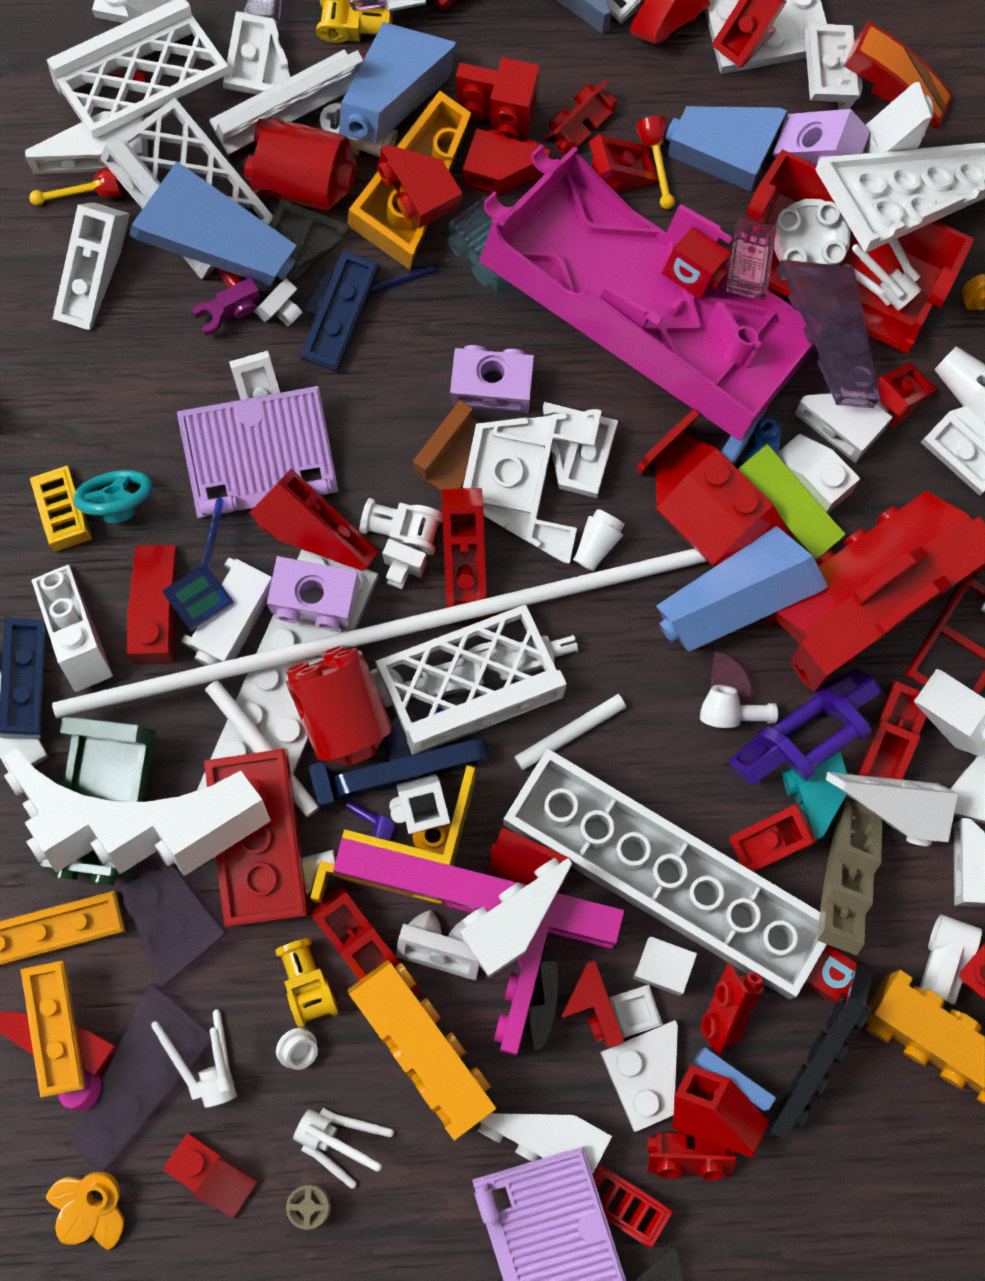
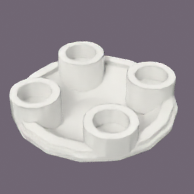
[772,199,850,276]

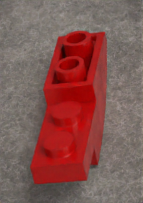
[629,0,711,44]

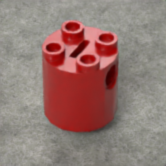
[244,117,357,212]
[285,645,393,765]

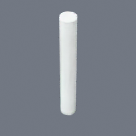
[514,694,626,771]

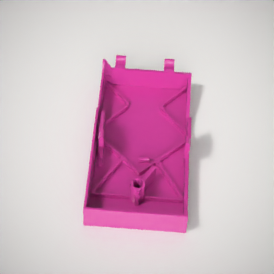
[479,144,830,441]

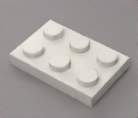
[704,0,827,74]

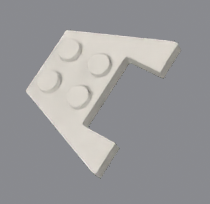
[463,409,602,564]

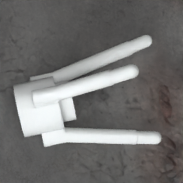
[843,239,922,311]
[151,1009,237,1107]
[293,1108,394,1189]

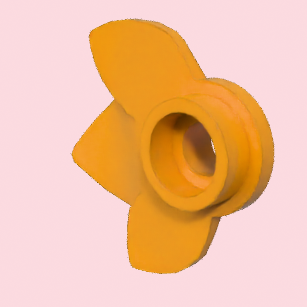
[46,1172,124,1250]

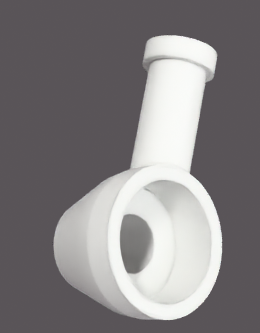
[700,685,778,728]

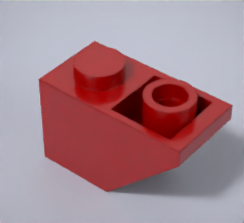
[463,128,551,197]
[377,144,462,229]
[673,1065,769,1158]

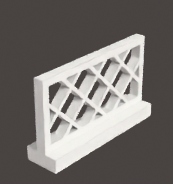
[46,0,230,139]
[209,49,363,156]
[100,98,275,279]
[376,604,567,755]

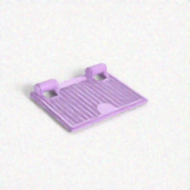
[177,386,338,518]
[472,1146,626,1281]

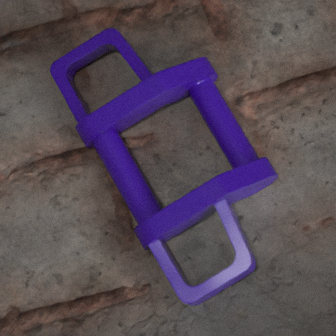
[729,669,882,785]

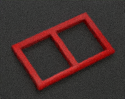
[904,576,985,694]

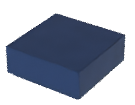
[309,762,337,811]

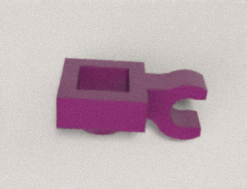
[192,277,261,336]

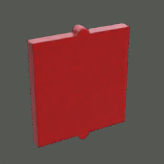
[635,408,699,476]
[486,827,570,885]

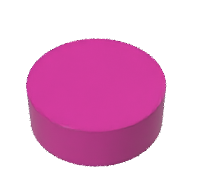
[58,1068,101,1112]

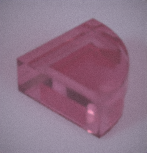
[709,652,751,699]

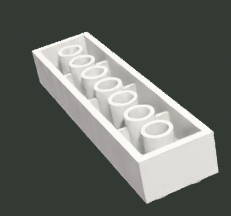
[503,748,826,1000]

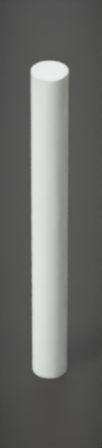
[205,680,320,817]

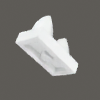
[396,910,480,981]

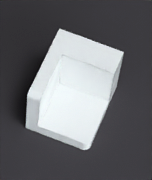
[633,937,697,996]

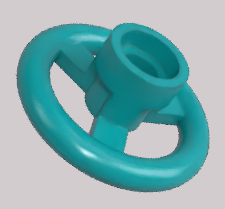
[73,470,153,523]

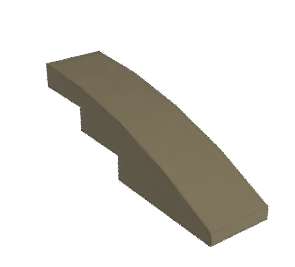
[817,795,882,955]

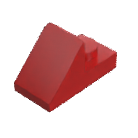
[711,0,787,68]
[589,134,659,193]
[870,362,938,428]
[729,803,817,872]
[560,961,624,1049]
[162,1133,258,1218]

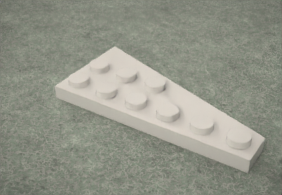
[815,143,985,253]

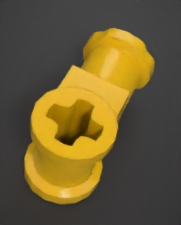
[316,0,393,43]
[275,937,339,1028]

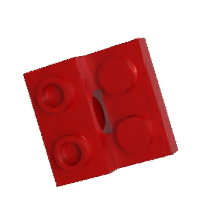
[456,57,539,142]

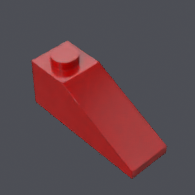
[249,468,379,571]
[442,488,487,618]
[127,545,177,664]

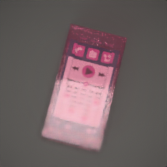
[726,217,777,300]

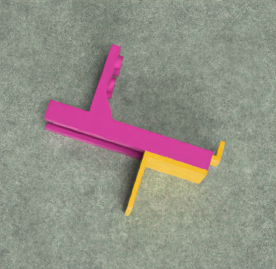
[311,766,624,1056]

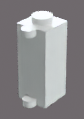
[181,558,272,666]
[389,774,450,834]

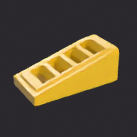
[30,465,92,552]

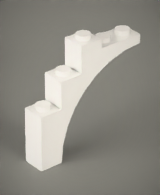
[3,748,271,876]

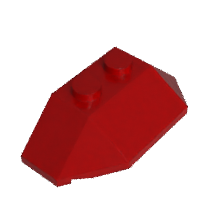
[655,434,794,567]

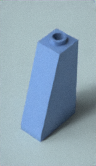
[339,22,456,144]
[129,161,297,286]
[656,526,828,652]

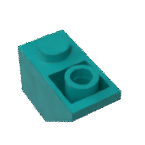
[782,751,847,843]

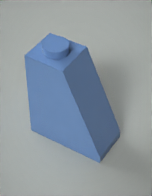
[665,106,787,192]

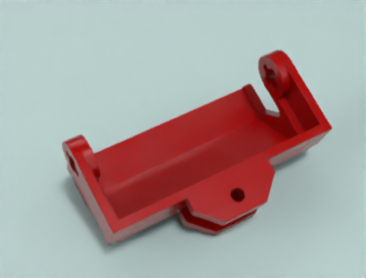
[737,149,974,354]
[764,491,985,692]

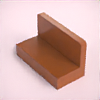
[412,400,478,493]

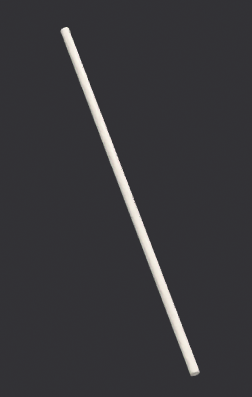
[52,549,707,719]

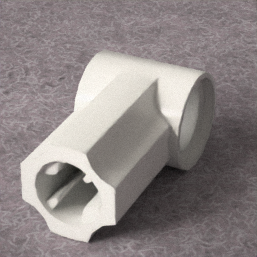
[919,914,982,1005]

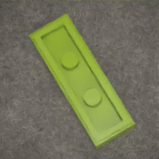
[738,444,846,561]

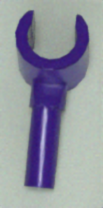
[345,800,397,842]

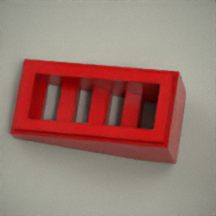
[592,1163,673,1249]

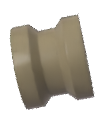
[286,1184,332,1230]

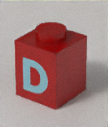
[661,227,732,299]
[804,944,870,1005]

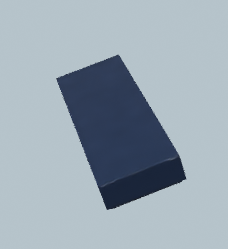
[300,250,380,373]
[0,618,46,739]

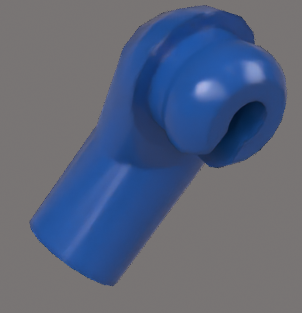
[738,417,781,466]

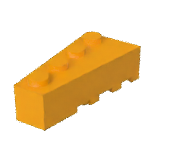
[347,91,471,270]
[347,960,497,1141]
[866,970,985,1105]

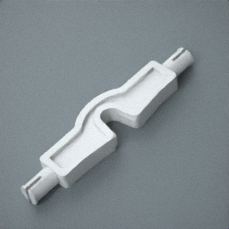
[402,635,578,700]

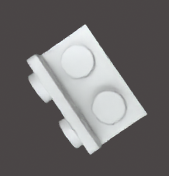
[804,23,862,110]

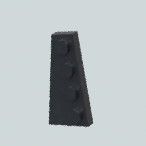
[770,961,873,1140]

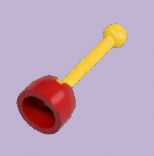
[636,116,675,210]
[29,167,124,206]

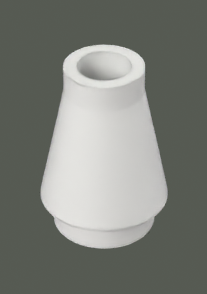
[573,509,625,572]

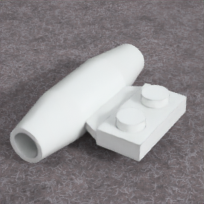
[921,346,985,496]

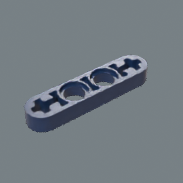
[330,739,490,800]

